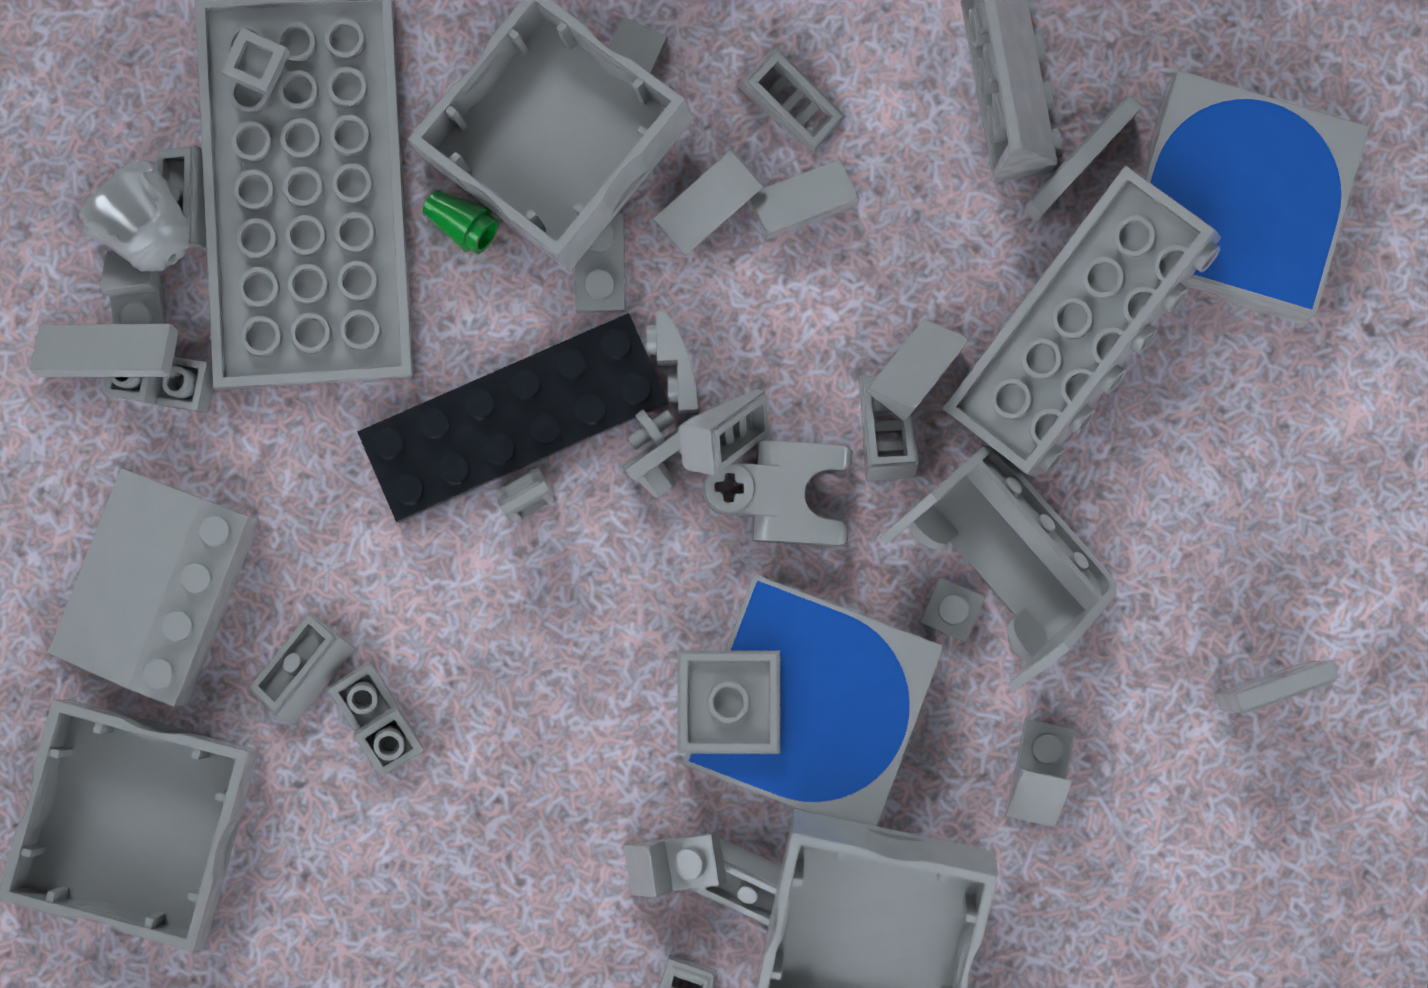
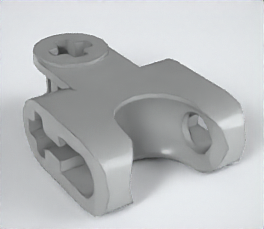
[703,441,853,547]

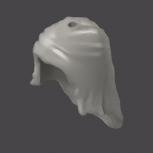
[79,160,190,272]

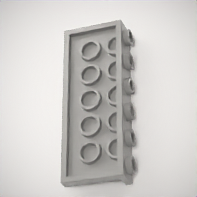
[942,165,1221,476]

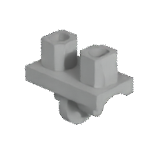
[622,410,695,498]

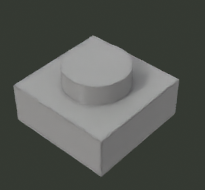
[221,28,290,97]
[919,577,985,643]

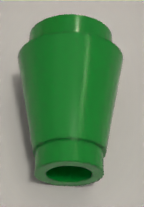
[423,190,499,254]

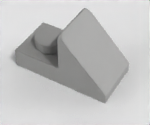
[100,250,166,324]
[1005,718,1076,827]
[624,832,726,897]

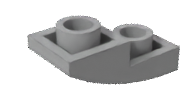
[653,149,764,255]
[646,311,699,415]
[103,357,213,414]
[328,660,424,777]

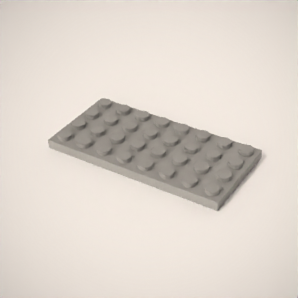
[195,0,414,390]

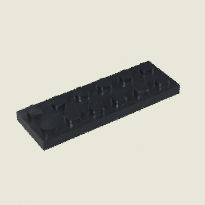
[357,313,669,523]

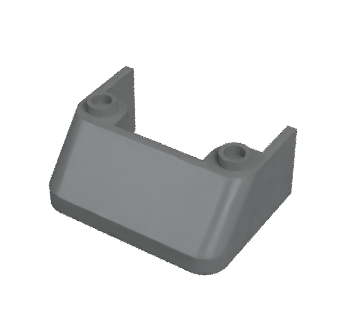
[879,446,1116,692]

